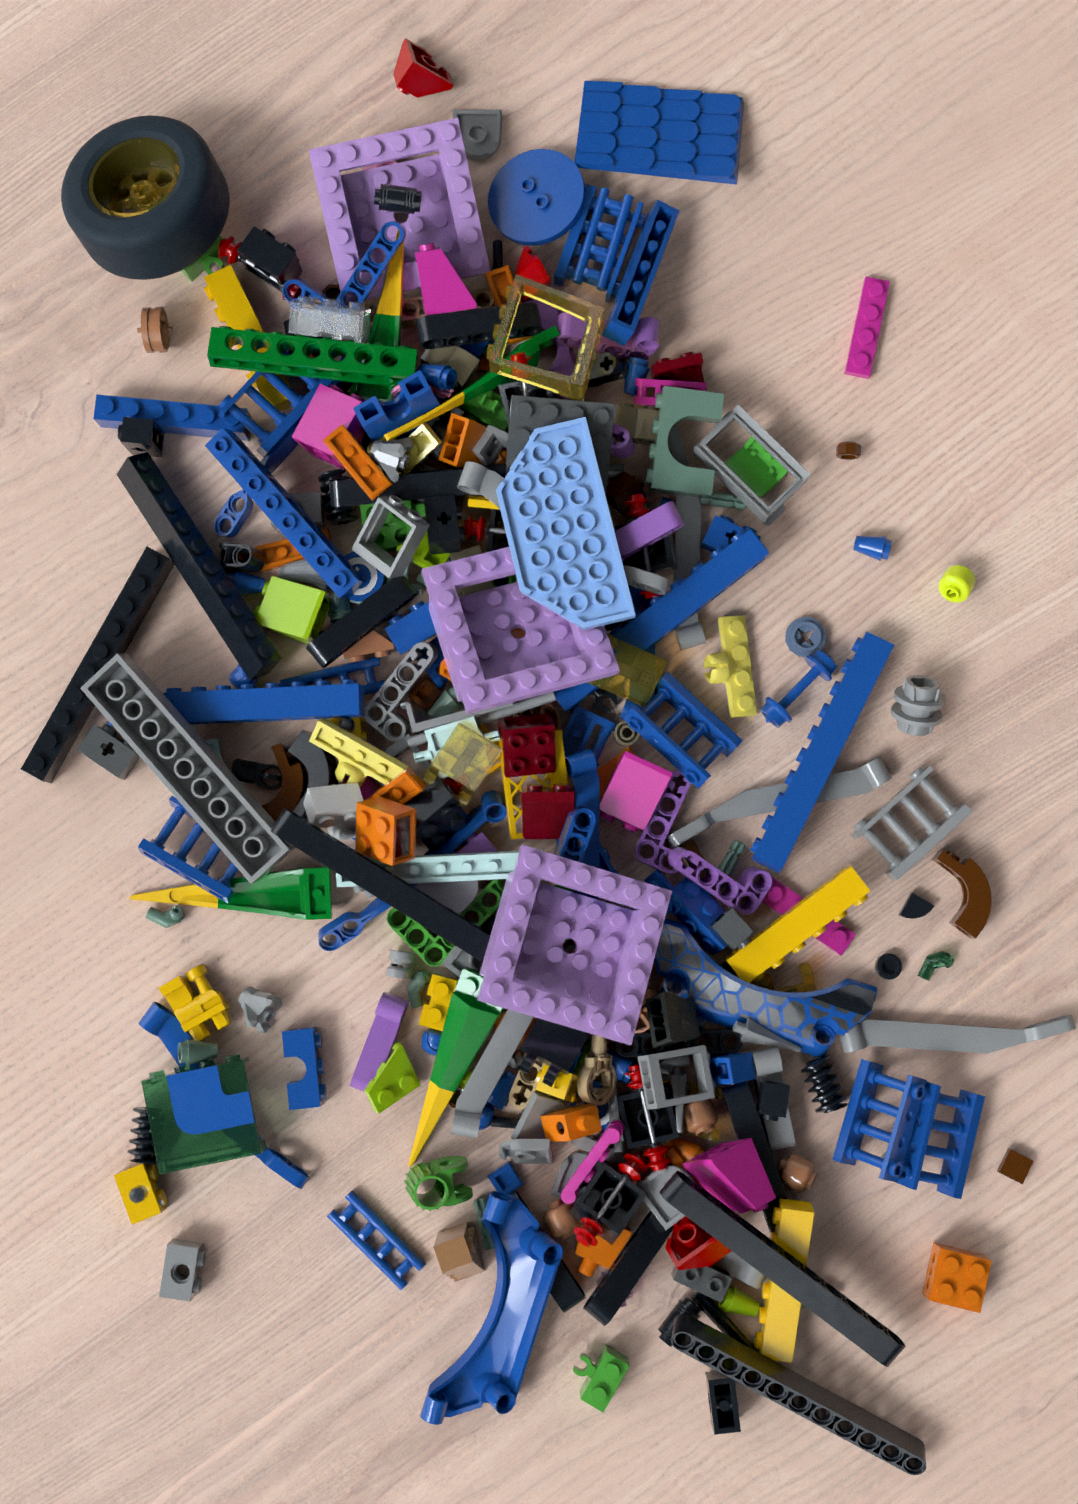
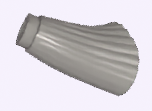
[279,559,330,592]

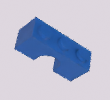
[353,370,440,442]
[282,1027,327,1110]

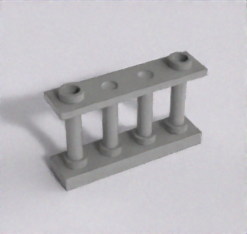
[851,766,973,881]

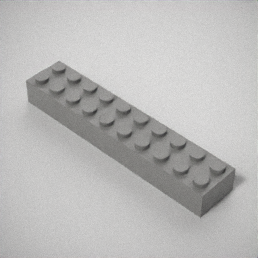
[80,653,296,884]

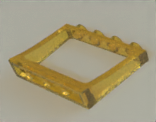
[487,275,605,401]

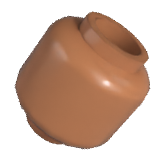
[683,1099,718,1136]
[777,1153,818,1193]
[543,1198,581,1240]

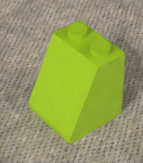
[253,576,331,645]

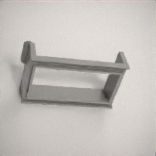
[693,404,811,526]
[400,701,514,735]

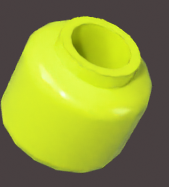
[938,565,976,603]

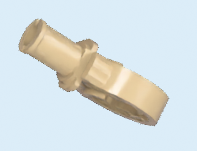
[577,1034,617,1105]

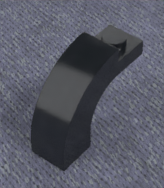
[288,730,338,821]

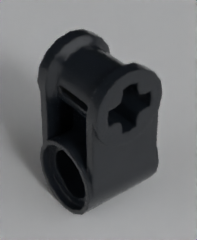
[579,352,629,387]
[219,542,266,572]

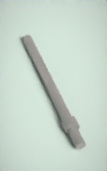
[407,691,557,748]

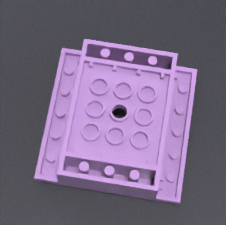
[309,118,490,304]
[422,547,620,715]
[477,845,672,1045]

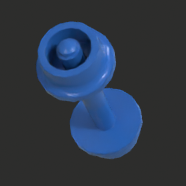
[760,650,837,728]

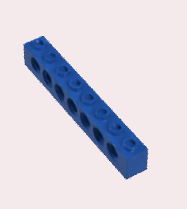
[205,428,366,598]

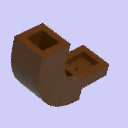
[261,743,306,822]
[932,850,992,939]

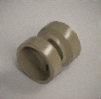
[613,720,640,748]

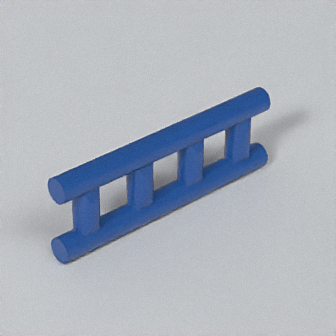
[572,187,634,292]
[280,657,385,695]
[327,1190,426,1290]

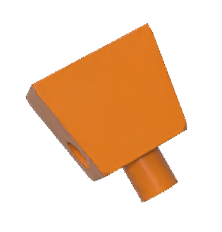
[439,413,487,467]
[540,1103,602,1142]
[575,1224,632,1277]

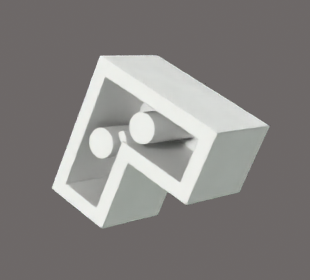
[303,783,364,840]

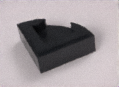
[898,893,934,919]

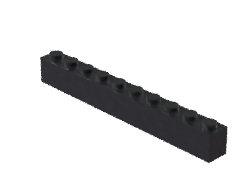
[117,452,282,681]
[21,546,175,783]

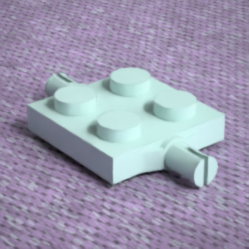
[413,715,501,779]

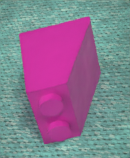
[415,243,477,316]
[292,384,365,471]
[599,751,673,833]
[683,1138,776,1214]

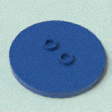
[488,149,586,246]

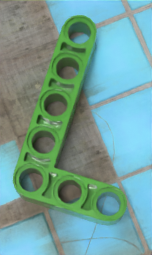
[387,879,504,967]

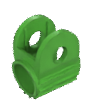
[404,1156,473,1212]

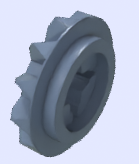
[785,617,826,657]

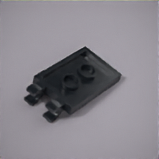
[519,1018,590,1087]

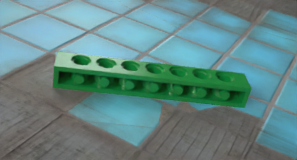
[207,326,418,387]

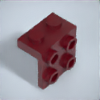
[650,352,707,391]
[521,784,574,839]

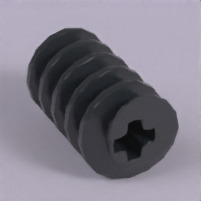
[318,469,359,525]
[800,1055,848,1113]
[127,1107,166,1164]

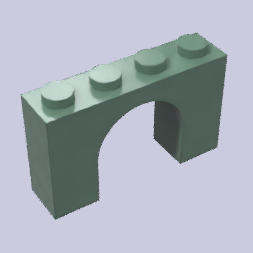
[645,386,725,499]

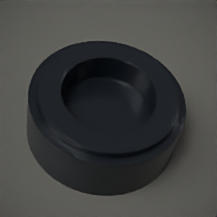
[875,953,902,980]

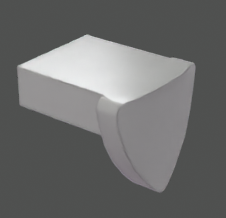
[472,425,508,465]

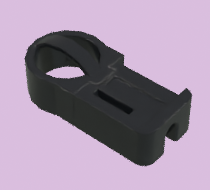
[231,759,282,790]

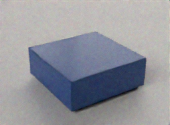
[487,1161,523,1194]

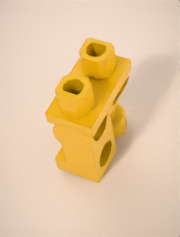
[159,963,232,1041]

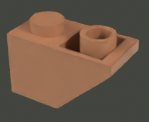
[343,630,395,663]

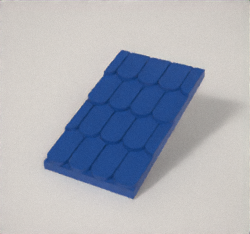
[574,81,744,185]

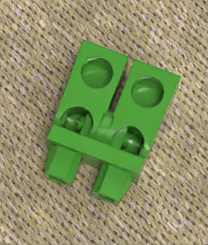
[360,500,426,552]

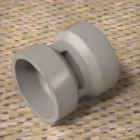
[386,950,415,979]

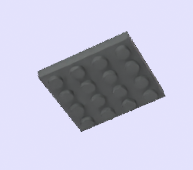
[504,395,615,496]

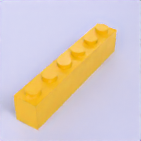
[204,264,292,412]
[726,864,870,984]
[755,1198,814,1363]

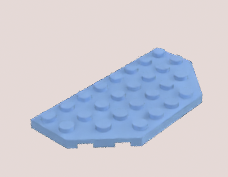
[496,417,636,630]

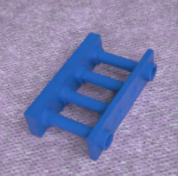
[554,184,646,303]
[218,351,333,457]
[623,672,743,789]
[138,796,238,904]
[832,1059,927,1182]
[896,1081,985,1199]

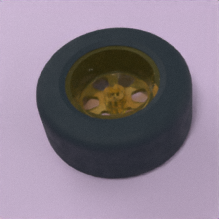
[61,115,230,280]

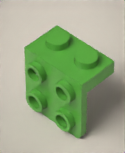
[724,436,788,499]

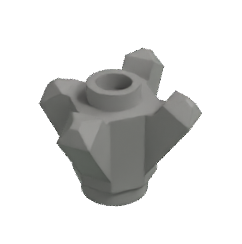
[369,438,414,483]
[238,986,282,1033]

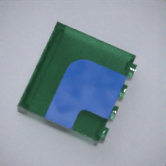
[141,1054,267,1174]

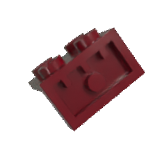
[498,713,556,778]

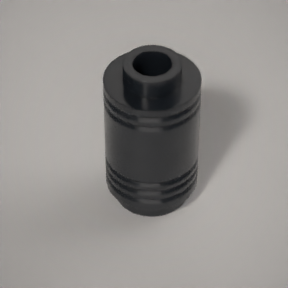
[374,184,422,214]
[658,1297,702,1347]

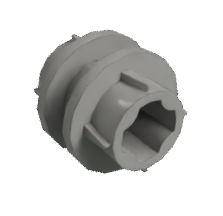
[891,675,946,736]

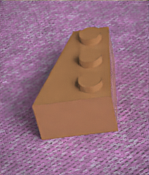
[433,1222,485,1282]

